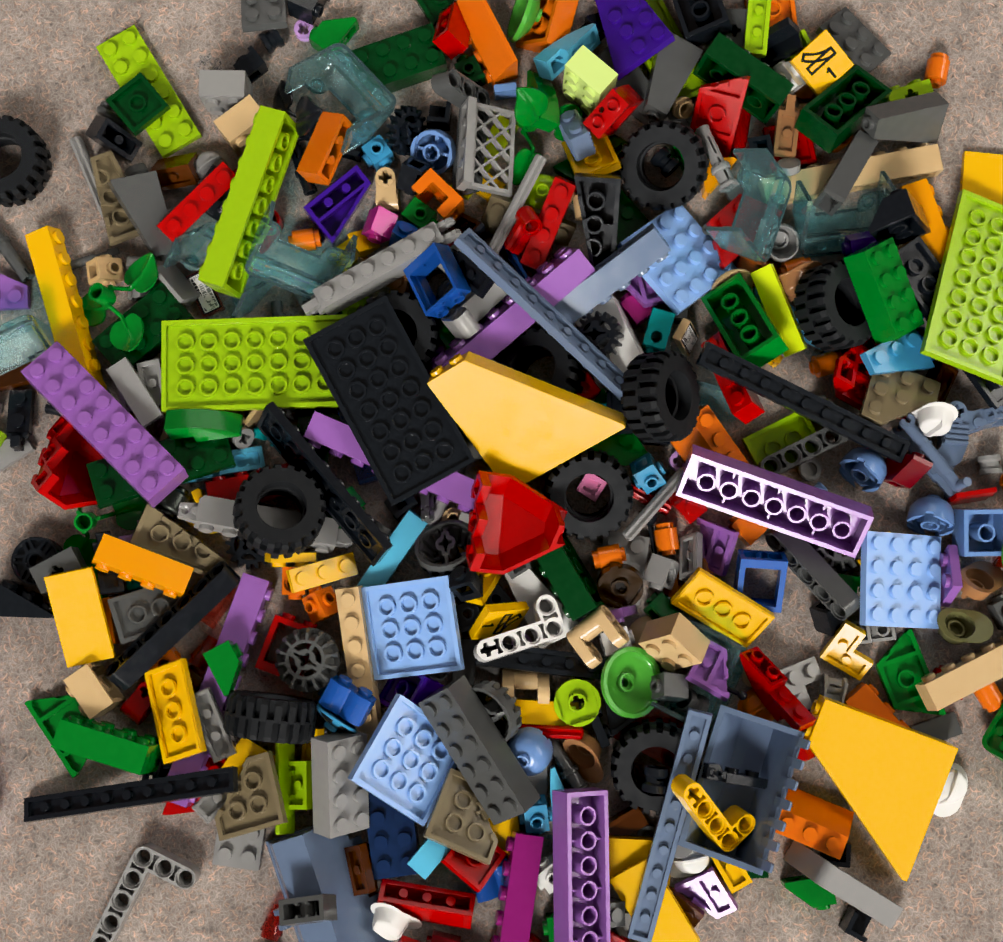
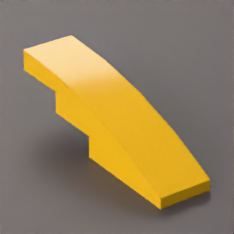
[488,697,579,726]

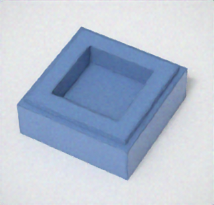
[494,82,517,100]

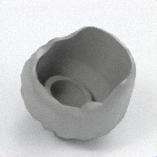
[760,223,800,262]

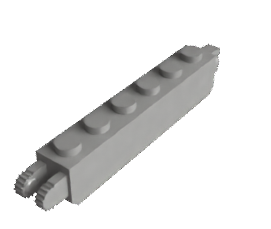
[302,217,462,316]
[177,495,353,554]

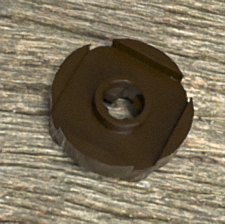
[597,562,644,608]

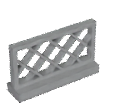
[456,96,516,197]

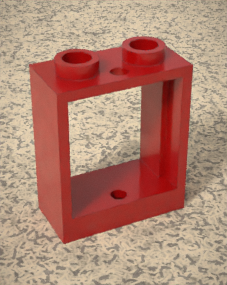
[583,84,644,139]
[255,612,317,676]

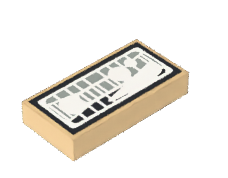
[673,318,699,357]

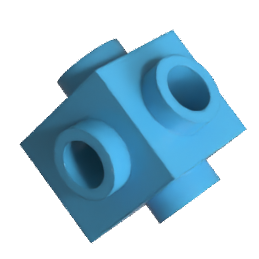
[361,134,395,172]
[629,452,667,495]
[519,794,553,834]

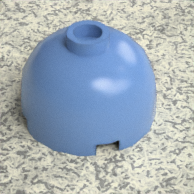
[410,129,456,175]
[839,447,887,492]
[907,494,955,537]
[507,727,553,776]

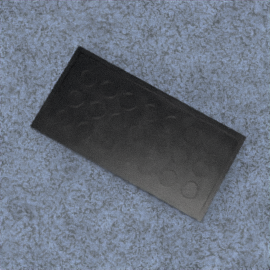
[303,295,475,506]

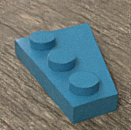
[860,329,935,375]

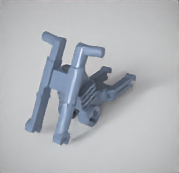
[890,401,1003,501]

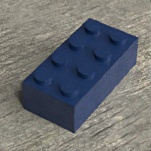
[367,792,420,880]

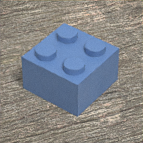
[952,508,1003,557]

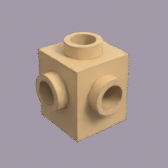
[86,254,125,287]

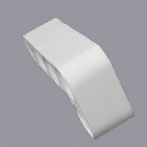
[473,594,565,663]

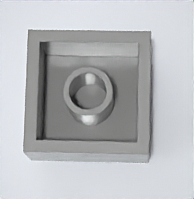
[199,70,253,115]

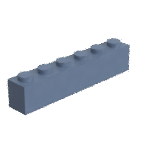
[554,223,671,326]

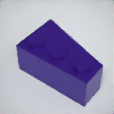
[304,165,371,246]

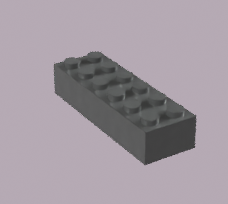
[418,675,541,825]

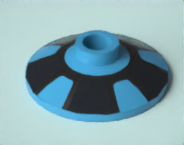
[316,704,357,733]

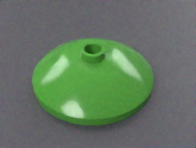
[507,0,543,43]
[601,647,660,718]

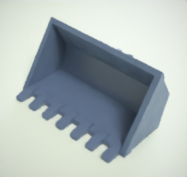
[677,705,811,876]
[265,825,395,942]

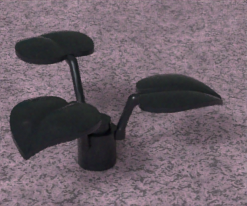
[273,80,323,142]

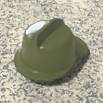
[937,608,994,645]

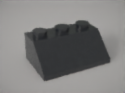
[869,188,931,247]

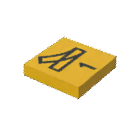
[789,29,854,96]
[468,601,529,640]

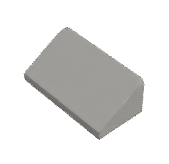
[157,263,200,306]

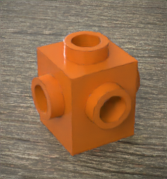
[301,585,338,624]

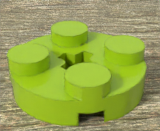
[554,678,601,727]

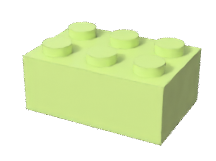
[562,45,618,116]

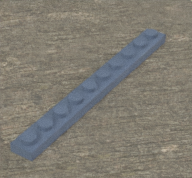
[454,228,624,401]
[627,707,713,942]

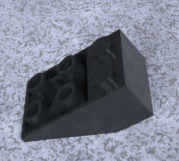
[0,578,54,618]

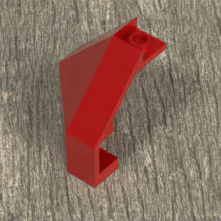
[31,416,103,510]
[466,470,568,575]

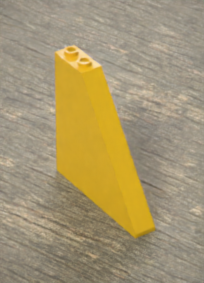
[427,351,627,484]
[802,694,958,881]

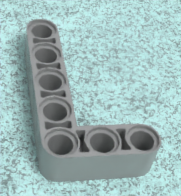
[782,840,904,929]
[89,842,201,942]

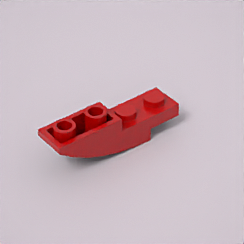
[739,646,816,731]

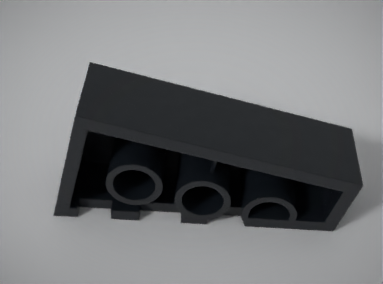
[574,173,622,267]

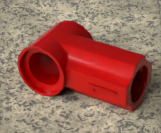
[503,206,542,255]

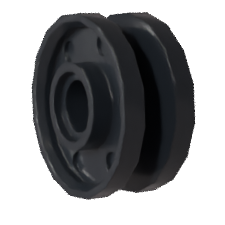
[11,537,64,585]

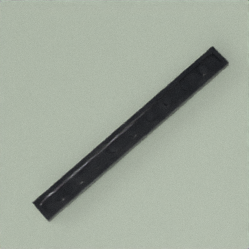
[695,342,911,463]
[24,766,238,823]

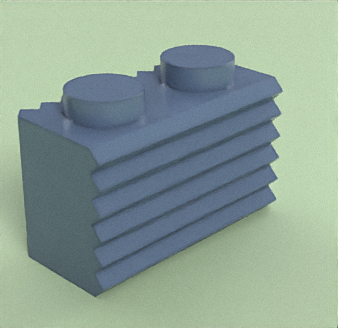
[559,109,596,161]

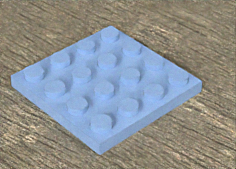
[617,205,737,316]
[859,531,942,629]
[361,575,465,681]
[348,693,457,826]

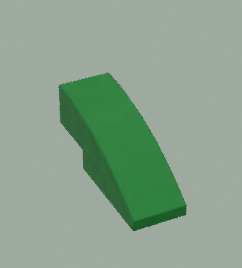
[527,70,560,133]
[164,409,243,442]

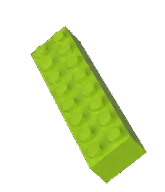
[198,105,299,299]

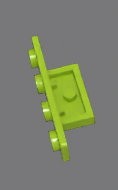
[275,743,313,835]

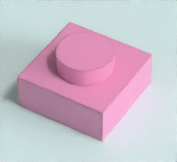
[576,474,607,502]

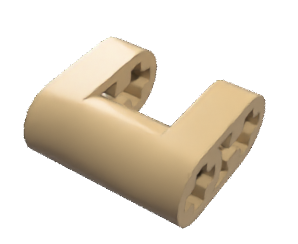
[566,605,629,669]
[502,669,550,704]

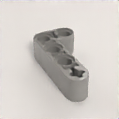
[441,283,507,339]

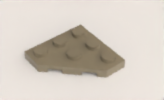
[859,371,941,426]
[215,751,288,841]
[422,768,498,865]

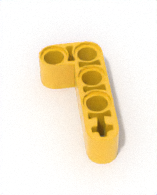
[671,774,756,852]

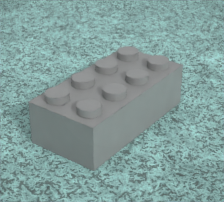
[311,731,369,839]

